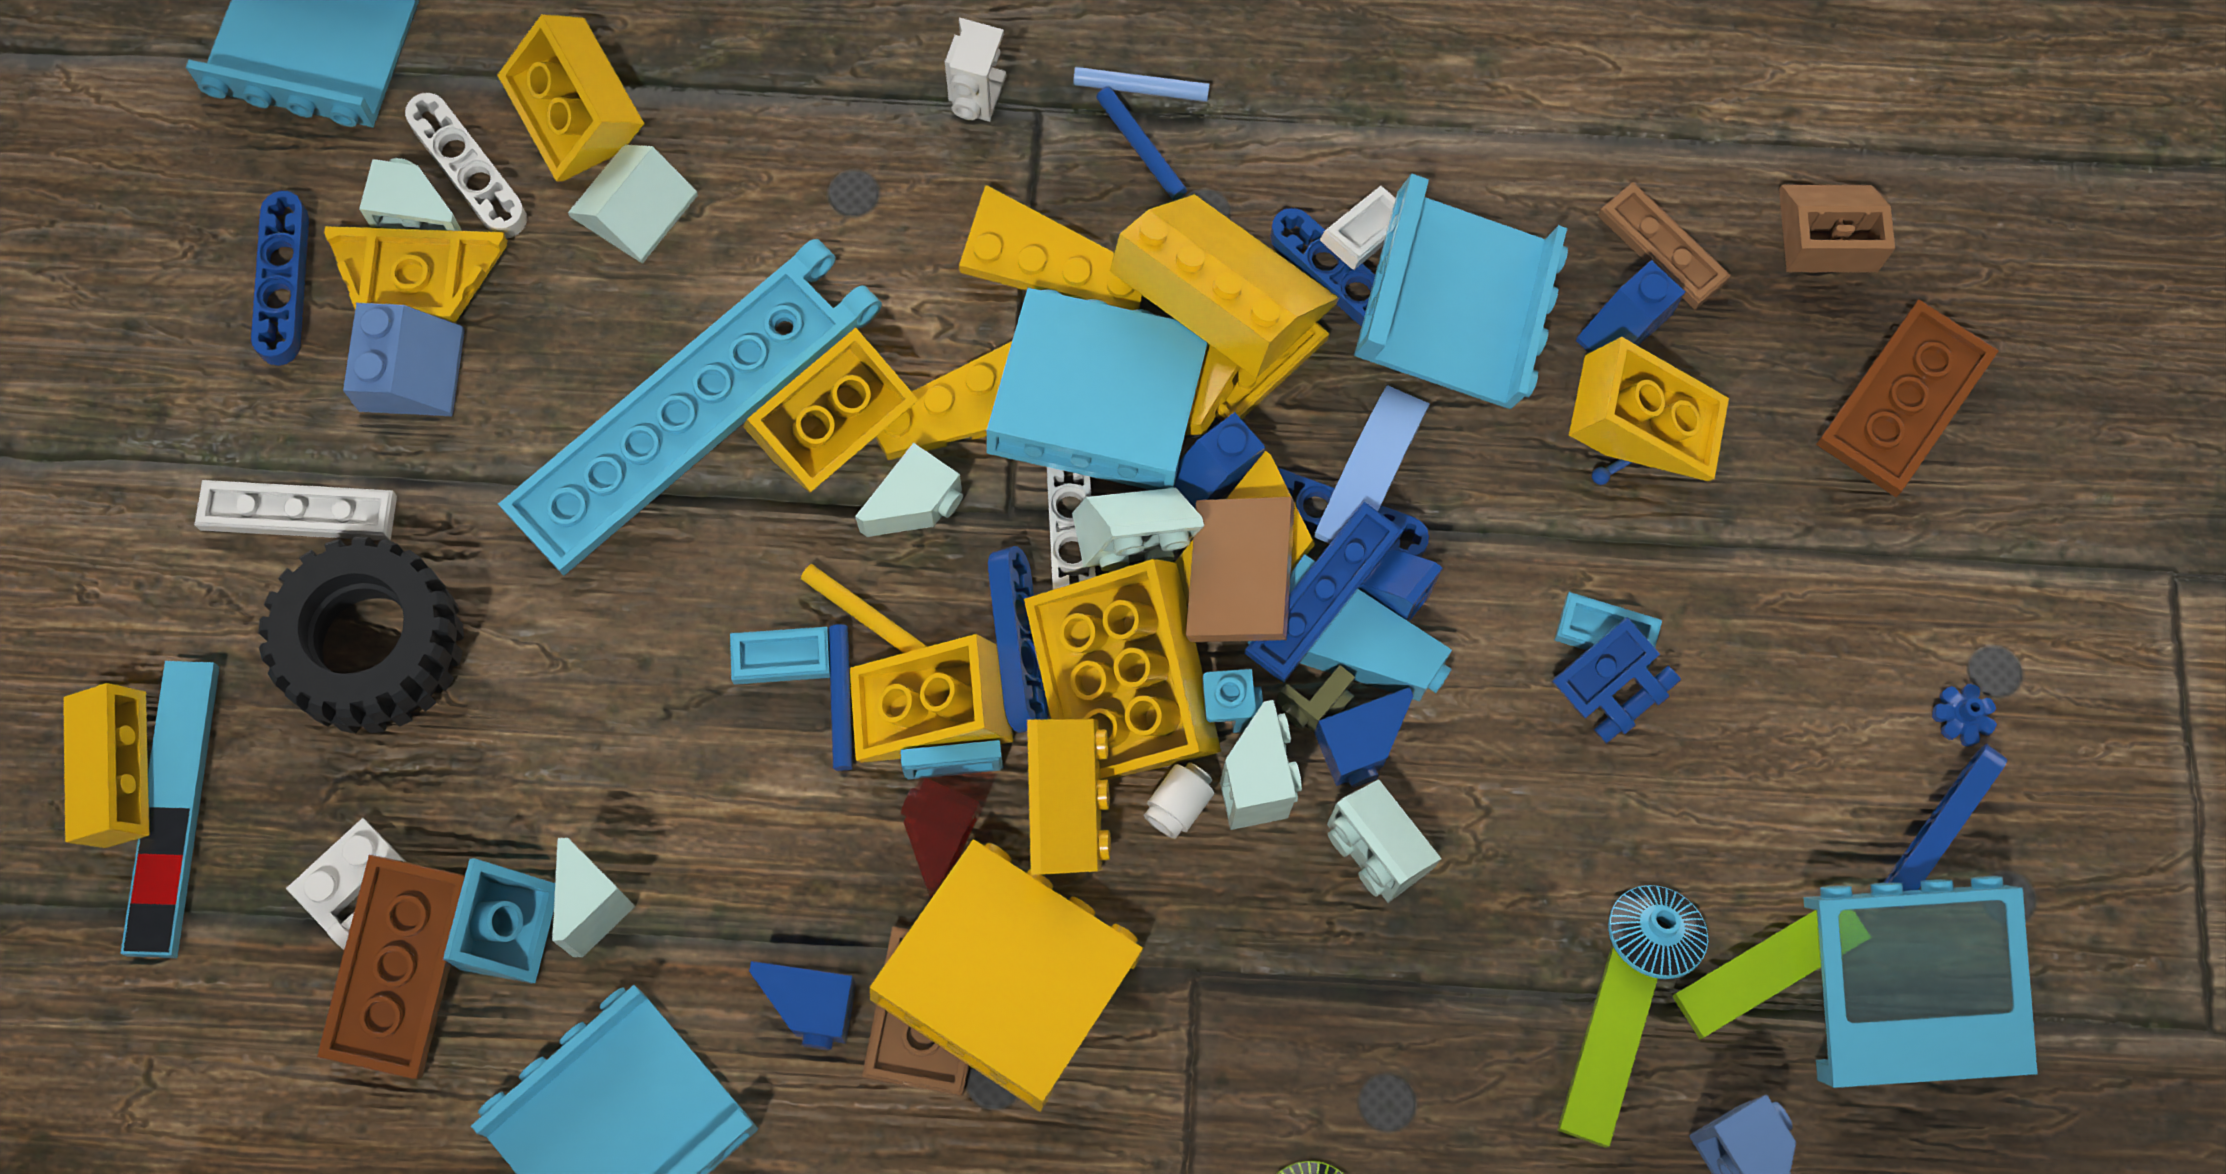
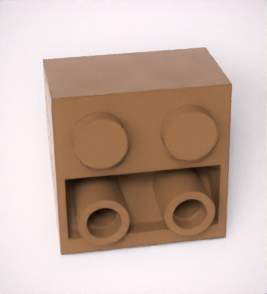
[1779,185,1895,272]

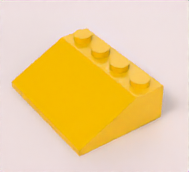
[1110,194,1339,378]
[1024,559,1221,780]

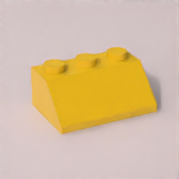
[497,14,644,181]
[743,327,918,493]
[1027,719,1111,875]

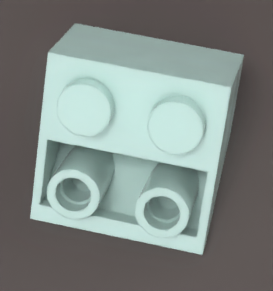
[1072,488,1204,571]
[1220,700,1302,830]
[1327,779,1441,903]

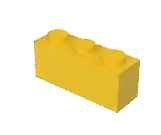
[63,683,149,848]

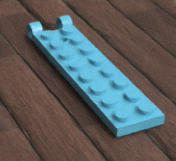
[498,239,882,576]

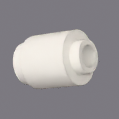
[1144,763,1215,839]

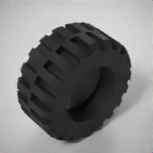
[258,537,464,733]

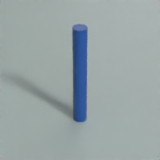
[1096,87,1187,201]
[829,624,853,771]

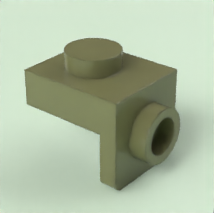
[1276,665,1355,733]

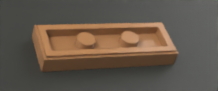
[1598,182,1731,310]

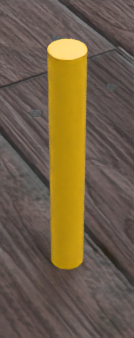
[801,564,927,653]

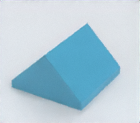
[443,858,555,983]

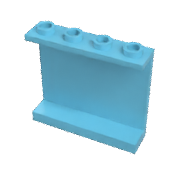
[186,0,419,127]
[1354,174,1568,410]
[987,288,1208,490]
[471,985,759,1174]

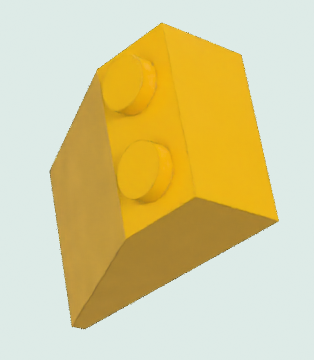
[1569,337,1729,481]
[850,634,1013,763]

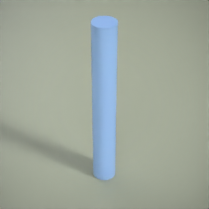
[1073,67,1209,102]

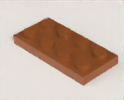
[1816,299,1999,497]
[317,855,465,1079]

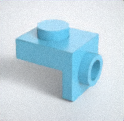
[1203,669,1263,733]

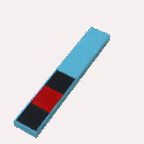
[120,661,220,958]

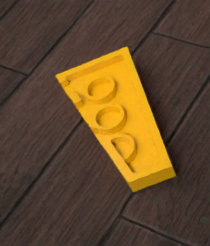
[959,185,1144,310]
[875,341,1012,460]

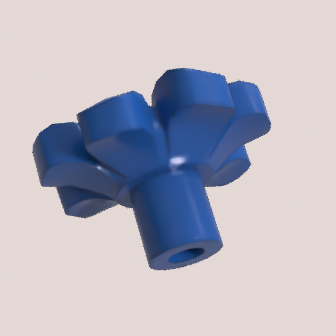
[1932,684,1997,747]

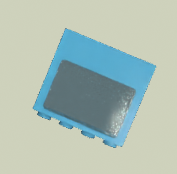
[1804,876,2038,1088]

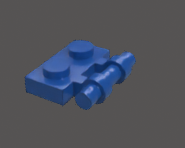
[1551,617,1681,744]

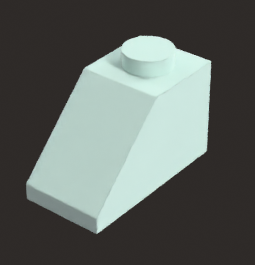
[359,158,462,231]
[855,443,963,537]

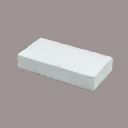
[1320,186,1396,270]

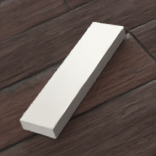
[195,480,397,541]

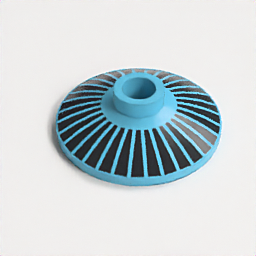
[1608,885,1708,979]

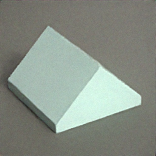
[568,145,698,264]
[552,838,635,957]

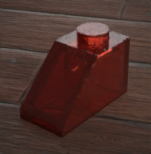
[900,778,981,898]

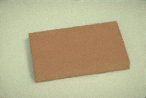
[1186,497,1295,642]
[862,927,969,1097]

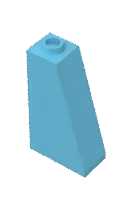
[1248,554,1452,702]

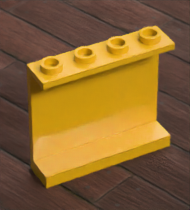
[869,839,1143,1112]

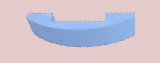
[1314,385,1430,544]

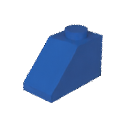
[1576,260,1685,353]
[1174,412,1265,509]
[1359,549,1442,622]
[1314,687,1413,788]
[749,961,857,1050]

